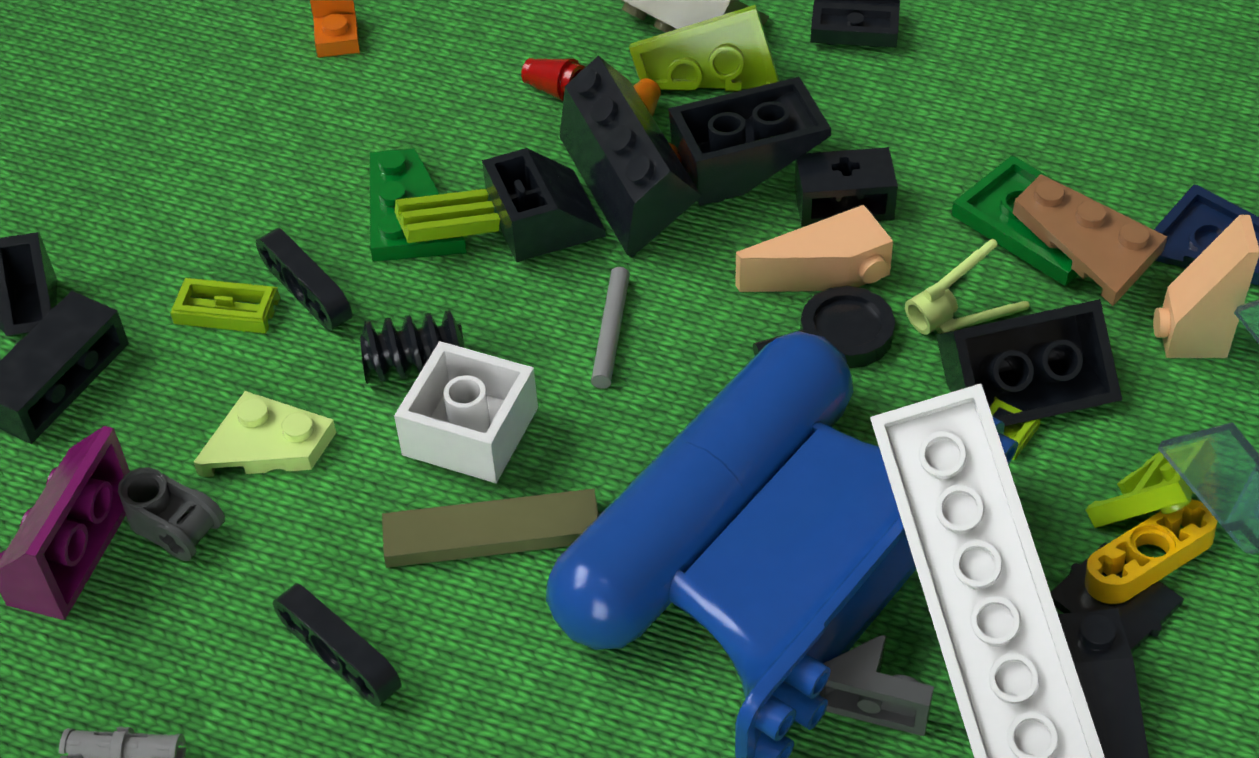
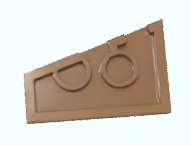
[1013,174,1167,306]

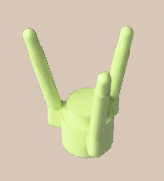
[905,239,1030,335]

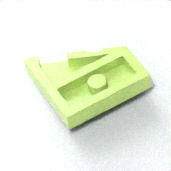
[194,391,336,477]

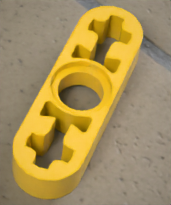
[1085,499,1218,604]

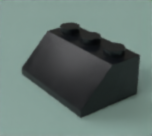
[936,299,1122,426]

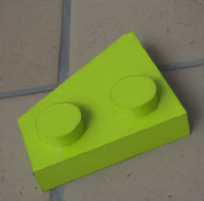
[1085,434,1219,528]

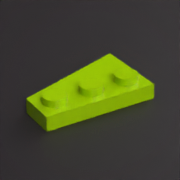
[629,5,779,91]

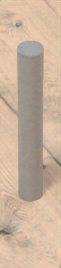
[591,267,630,389]

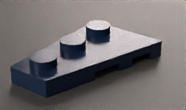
[1154,184,1259,286]

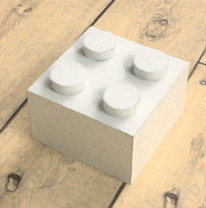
[394,341,538,484]

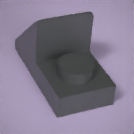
[819,635,934,736]

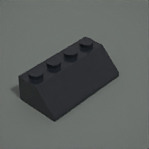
[559,55,702,258]

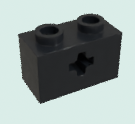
[794,147,898,227]

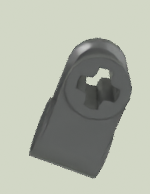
[118,467,225,561]

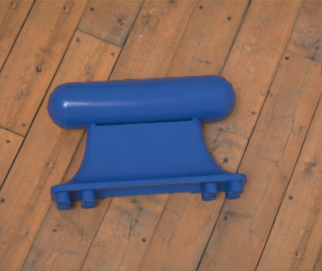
[546,331,1018,758]

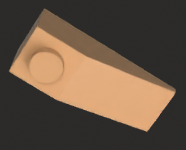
[735,205,893,292]
[1153,215,1259,358]

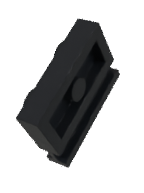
[810,0,900,48]

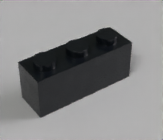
[0,291,129,444]

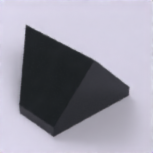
[0,232,57,336]

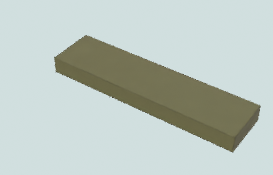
[382,488,598,568]

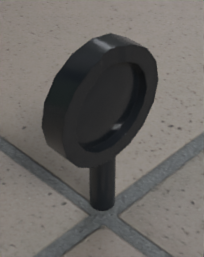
[753,286,895,368]

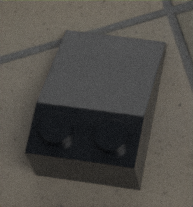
[668,77,831,206]
[1058,608,1149,758]

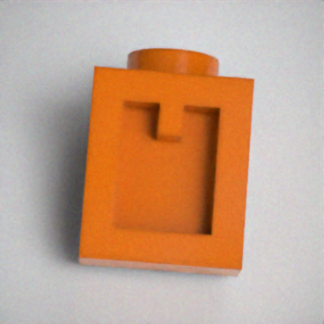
[310,0,360,58]

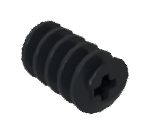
[360,310,465,384]

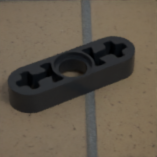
[256,228,352,331]
[273,583,402,706]

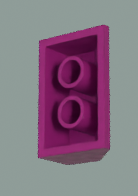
[0,426,130,620]

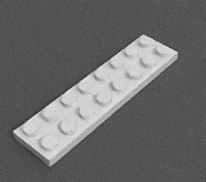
[870,383,1105,758]

